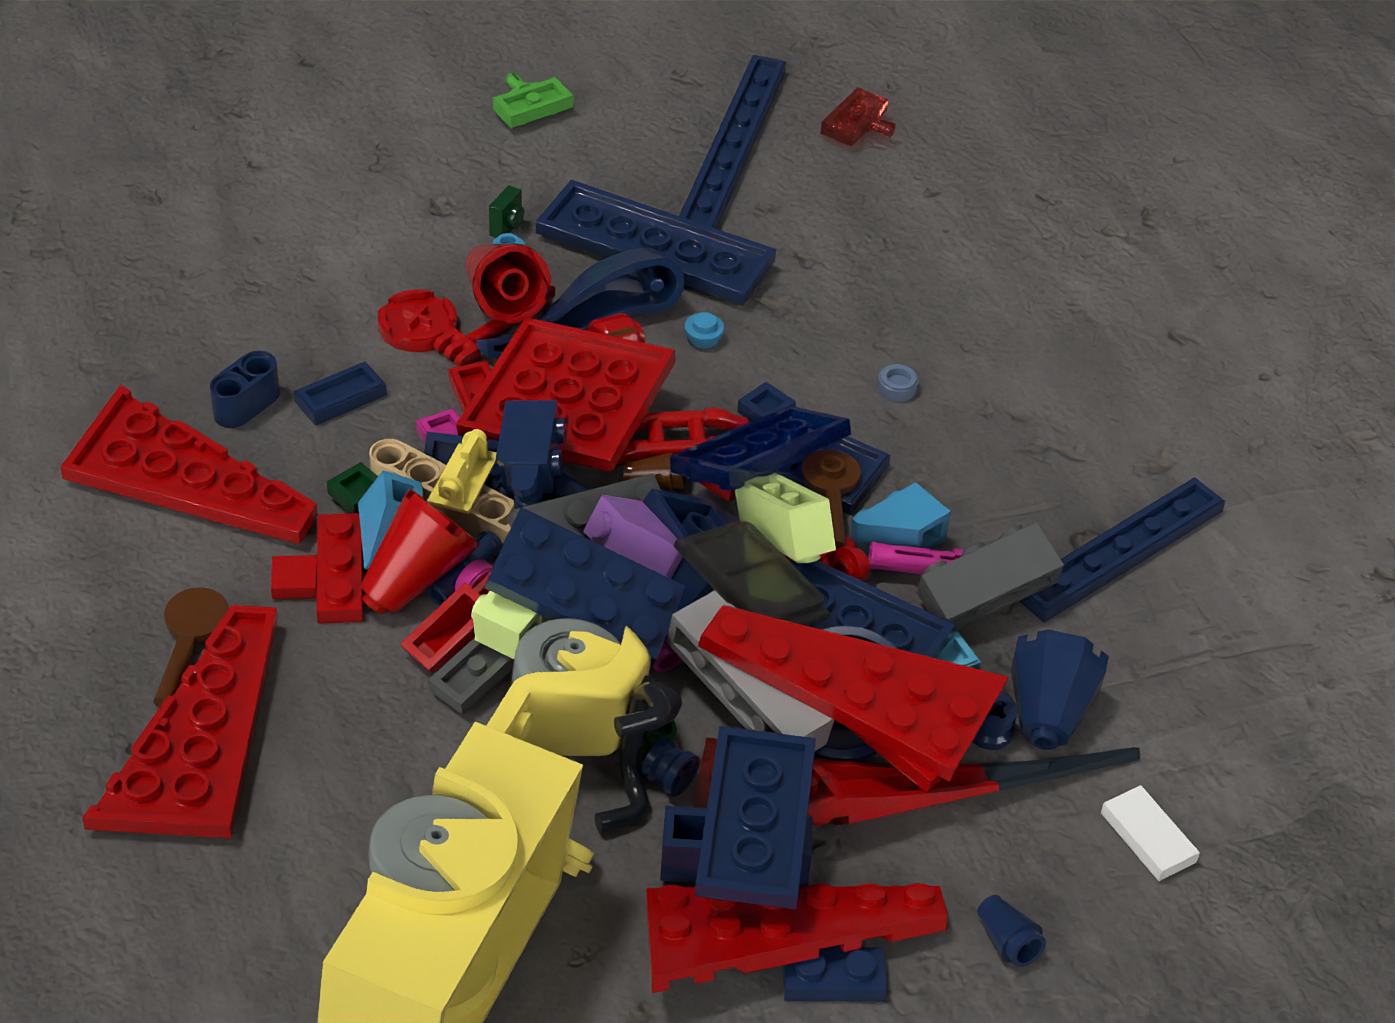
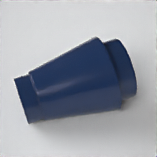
[977,895,1046,967]

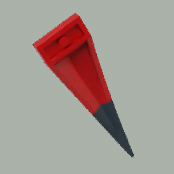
[807,747,1140,826]

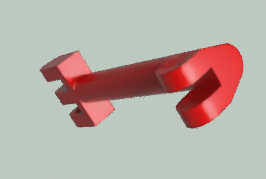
[433,285,555,367]

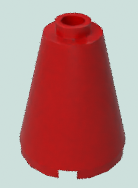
[465,243,552,323]
[360,488,480,615]

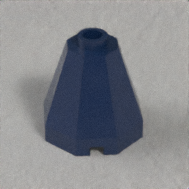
[1011,629,1109,750]

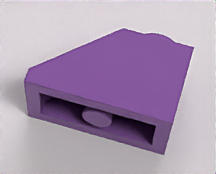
[583,495,687,579]

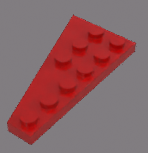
[60,384,318,545]
[82,605,278,838]
[698,605,1009,782]
[646,883,947,993]

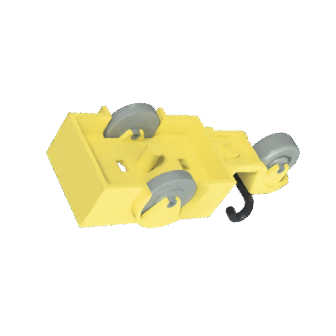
[318,618,682,1023]

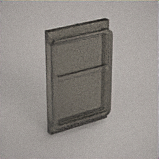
[673,521,830,626]

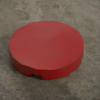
[378,290,457,352]

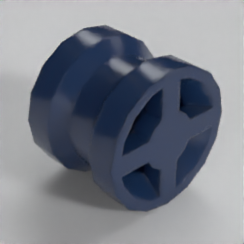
[973,693,1018,750]
[641,737,700,797]

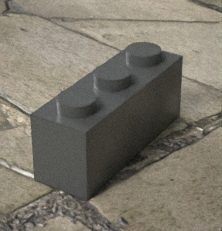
[917,522,1064,631]

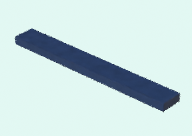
[679,55,787,229]

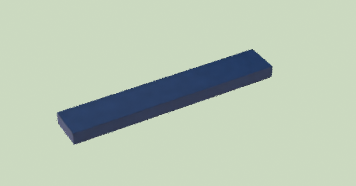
[1019,477,1225,623]

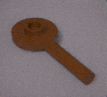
[801,450,861,549]
[153,587,229,707]

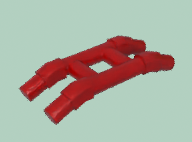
[615,407,754,467]

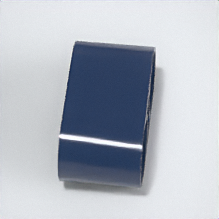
[209,350,280,428]

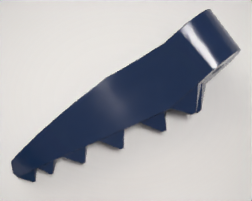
[476,247,684,359]

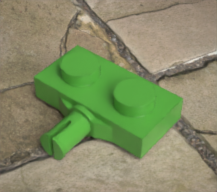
[493,72,574,128]

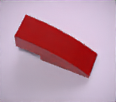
[400,571,491,674]

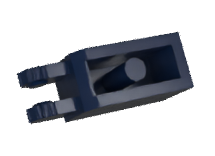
[496,400,568,509]

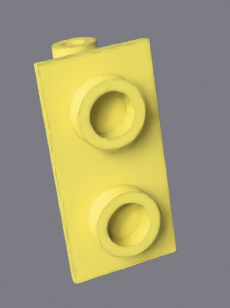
[427,429,497,514]

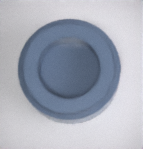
[877,364,919,402]

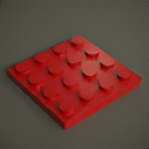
[456,317,676,472]

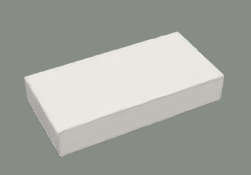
[1101,785,1200,881]

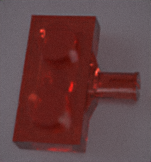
[820,87,896,147]

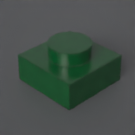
[489,185,524,238]
[327,462,378,513]

